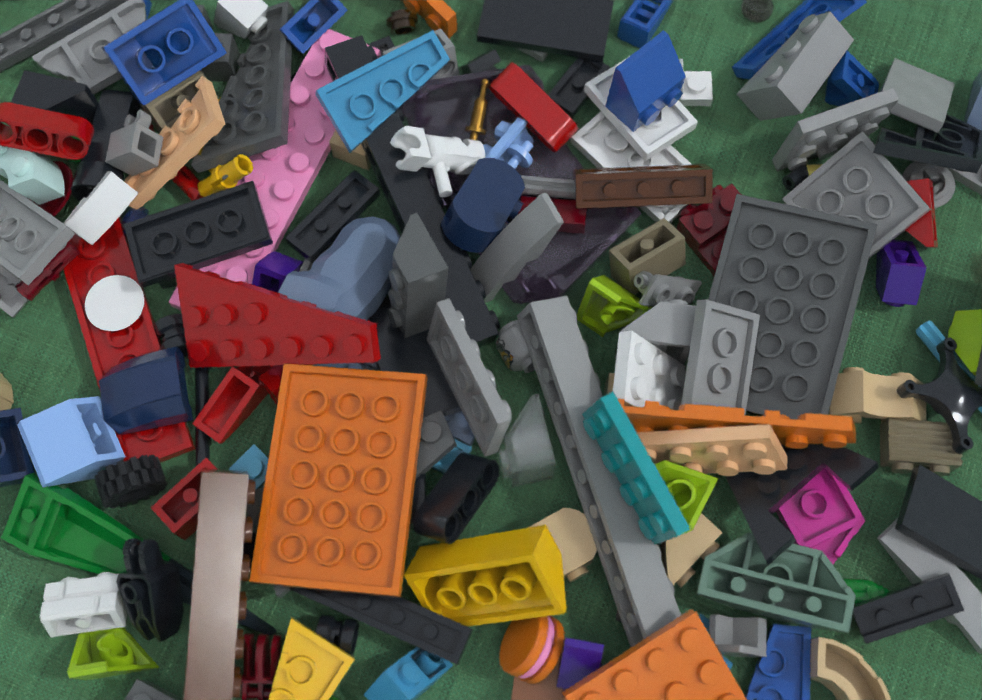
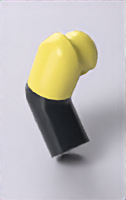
[782,164,823,191]

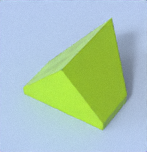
[577,275,652,337]
[654,460,718,535]
[67,627,160,680]

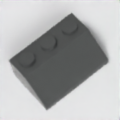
[387,213,448,338]

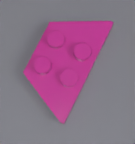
[776,468,865,564]

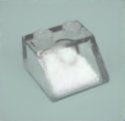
[499,394,556,488]

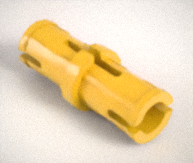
[198,154,253,197]

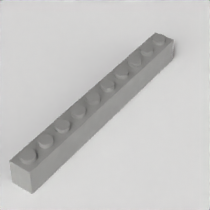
[517,296,681,647]

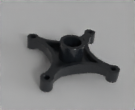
[897,338,982,454]

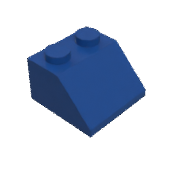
[605,30,686,132]

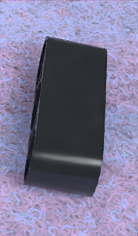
[413,452,499,544]

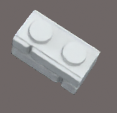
[40,572,127,637]

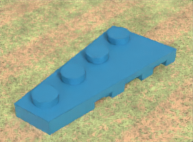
[315,30,450,153]

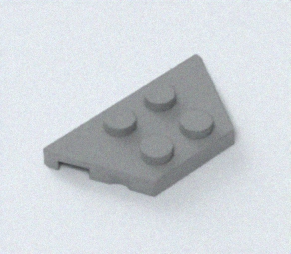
[32,0,146,95]

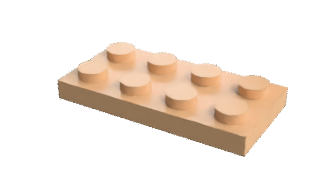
[636,424,787,476]

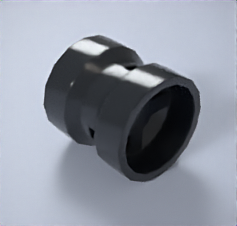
[154,314,188,357]
[316,614,359,656]

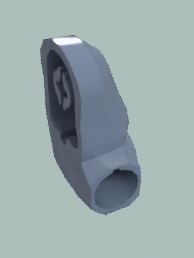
[278,216,401,320]

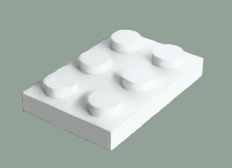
[584,58,698,161]
[613,331,686,410]

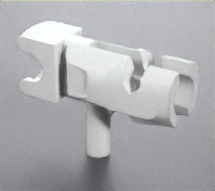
[390,126,486,197]

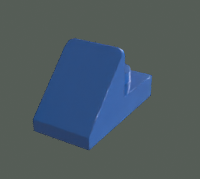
[825,51,879,106]

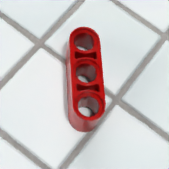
[488,62,579,153]
[0,102,94,160]

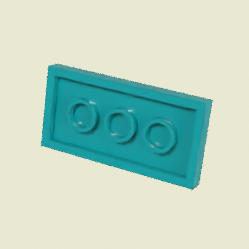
[582,392,690,545]

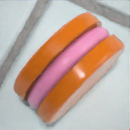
[499,616,564,684]

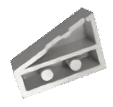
[736,11,854,121]

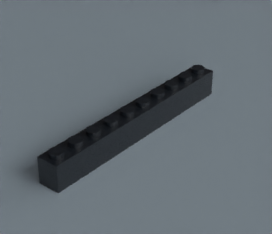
[325,35,500,347]

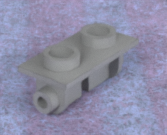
[634,271,702,307]

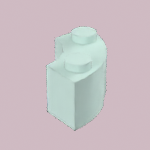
[0,146,65,205]

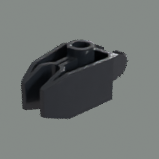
[116,538,184,642]

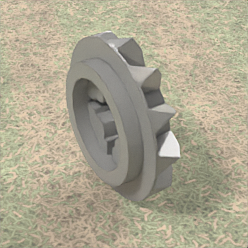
[902,161,955,210]

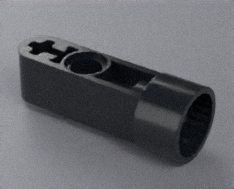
[70,89,141,201]

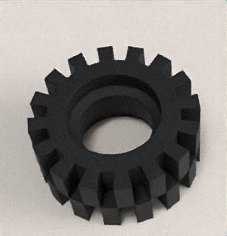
[94,455,167,508]

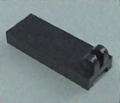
[853,573,965,644]

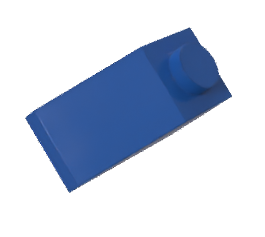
[280,0,348,54]

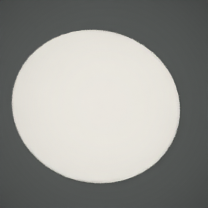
[85,275,144,331]

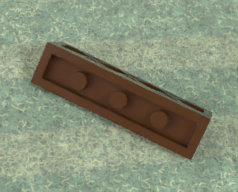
[573,164,713,209]

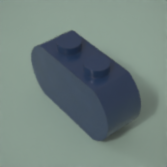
[441,158,525,253]

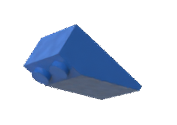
[101,0,227,106]

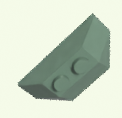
[697,532,856,633]

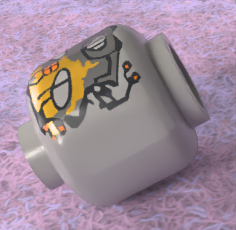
[496,320,535,373]

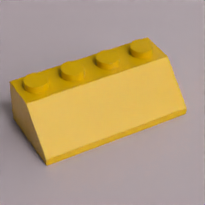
[404,525,567,627]

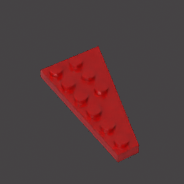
[174,263,381,368]

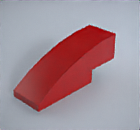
[192,365,275,444]

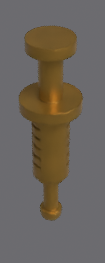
[465,79,489,140]

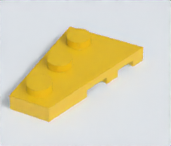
[269,617,355,700]

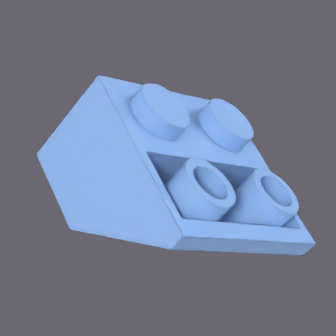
[17,396,126,487]

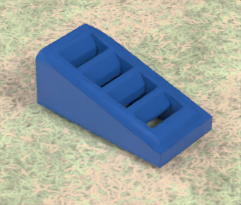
[617,0,673,48]

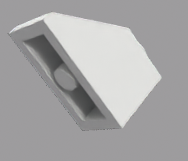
[214,0,269,39]

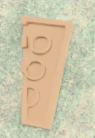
[124,76,225,211]

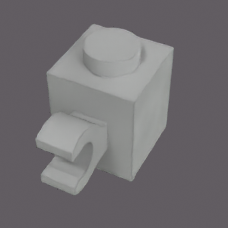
[105,110,163,176]

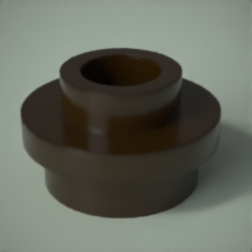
[386,9,418,35]

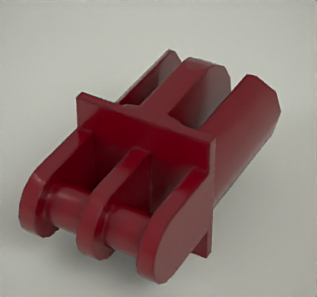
[241,633,281,700]

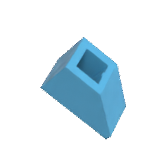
[364,647,453,700]

